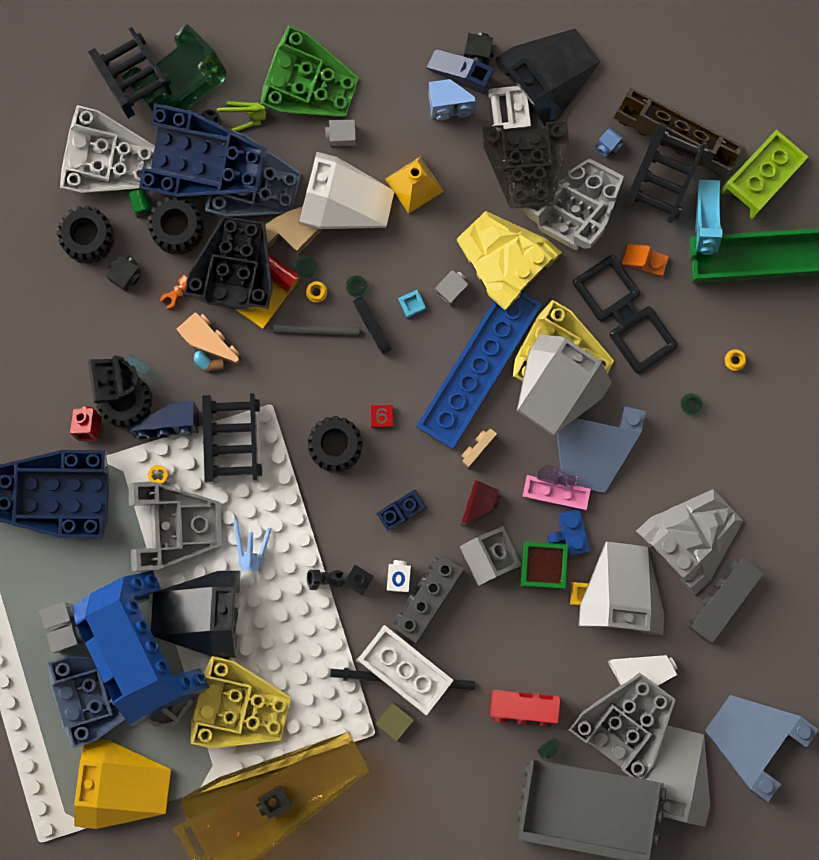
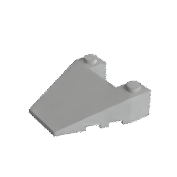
[128,482,222,572]

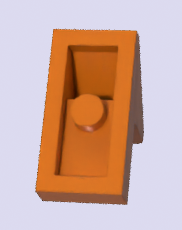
[621,244,669,278]

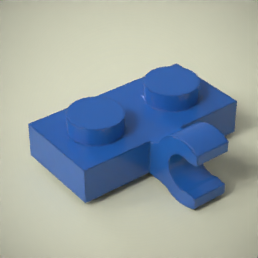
[547,509,590,557]

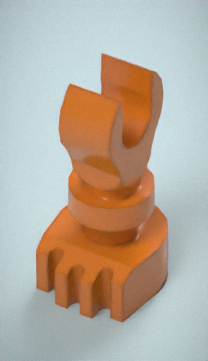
[160,275,187,309]

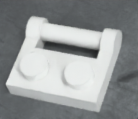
[488,86,531,133]

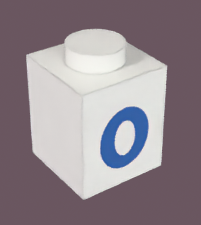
[387,560,411,593]

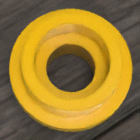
[306,281,327,303]
[725,349,746,371]

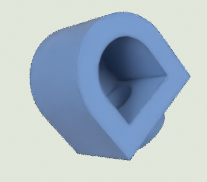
[595,127,624,157]

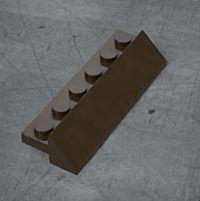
[614,88,743,177]

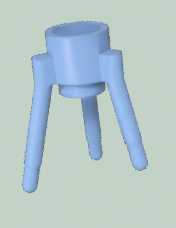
[234,520,271,571]

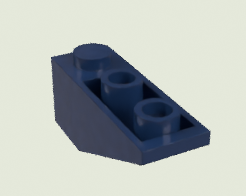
[427,49,494,94]
[130,401,198,440]

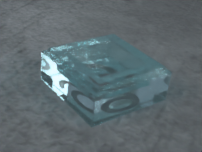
[126,354,150,375]

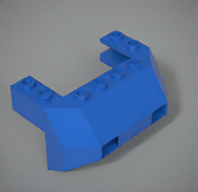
[72,571,210,726]

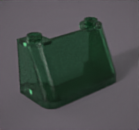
[122,24,227,114]

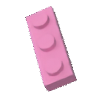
[522,475,591,511]

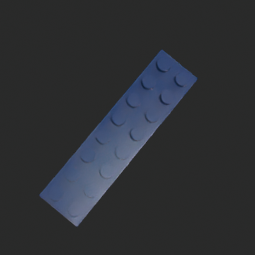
[416,292,542,450]

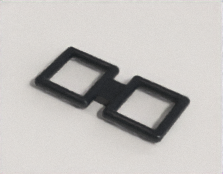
[572,255,678,374]

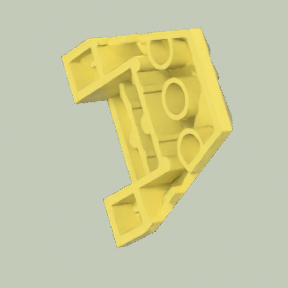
[457,211,562,311]

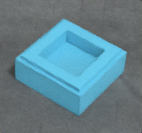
[398,290,426,318]

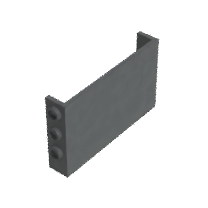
[517,760,667,860]

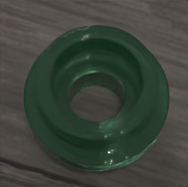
[346,275,367,297]
[680,393,702,415]

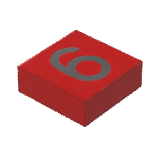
[371,405,393,428]

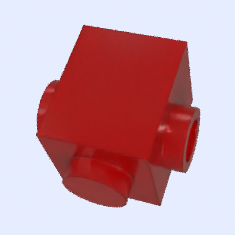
[70,406,102,441]

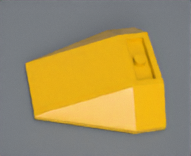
[74,739,171,829]

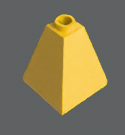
[385,156,444,214]

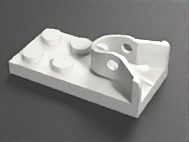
[356,625,454,715]

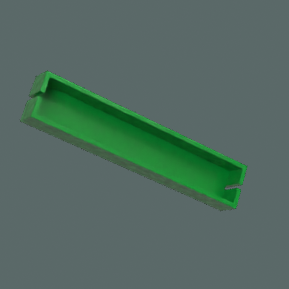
[688,228,819,284]

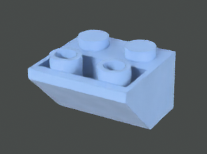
[428,79,475,121]

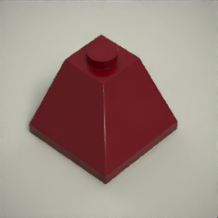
[460,480,501,526]

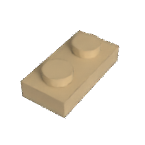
[462,428,497,468]

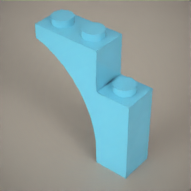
[695,180,722,255]

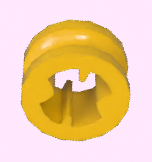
[148,465,169,485]

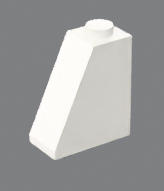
[608,655,678,686]

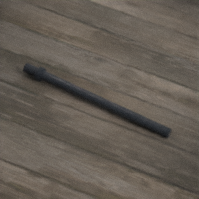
[330,667,475,690]

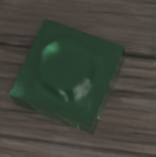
[536,737,560,759]

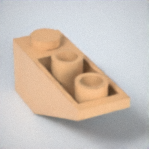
[177,312,240,365]

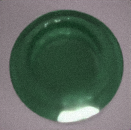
[295,256,316,278]

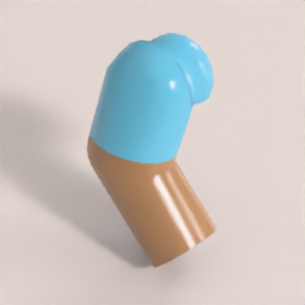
[194,350,224,372]

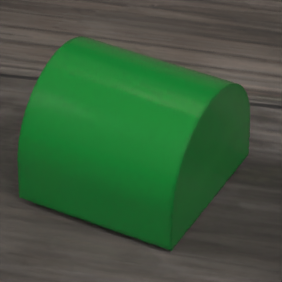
[129,189,152,218]

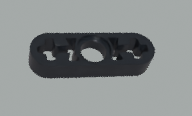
[353,296,392,355]

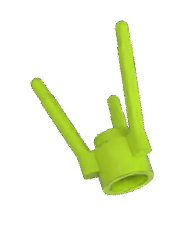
[217,101,266,132]

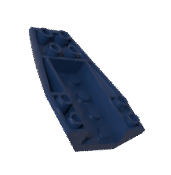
[139,104,267,197]
[0,450,109,538]

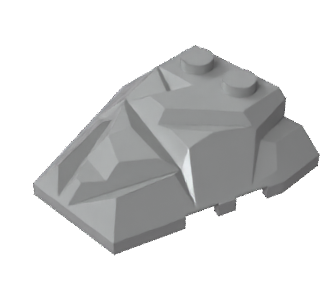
[522,158,624,250]
[635,489,743,596]

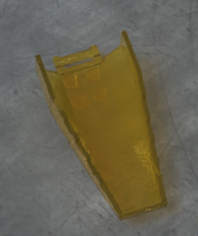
[172,732,369,860]

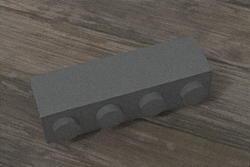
[688,557,764,643]

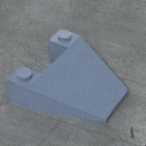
[556,407,646,493]
[705,695,819,802]

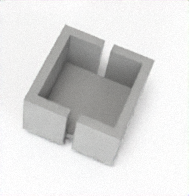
[39,602,84,653]

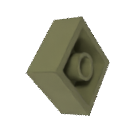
[376,703,414,742]

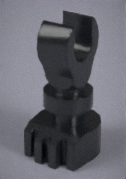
[306,569,346,590]

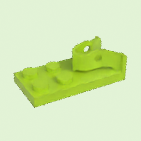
[720,129,808,220]

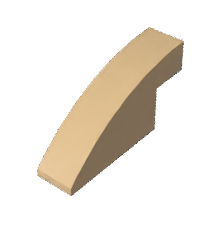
[266,206,323,255]

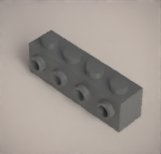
[393,555,464,643]

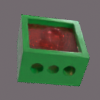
[520,542,568,590]

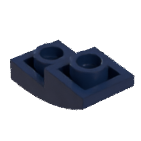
[376,490,427,531]

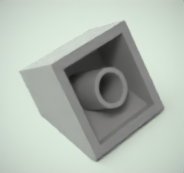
[460,526,521,586]

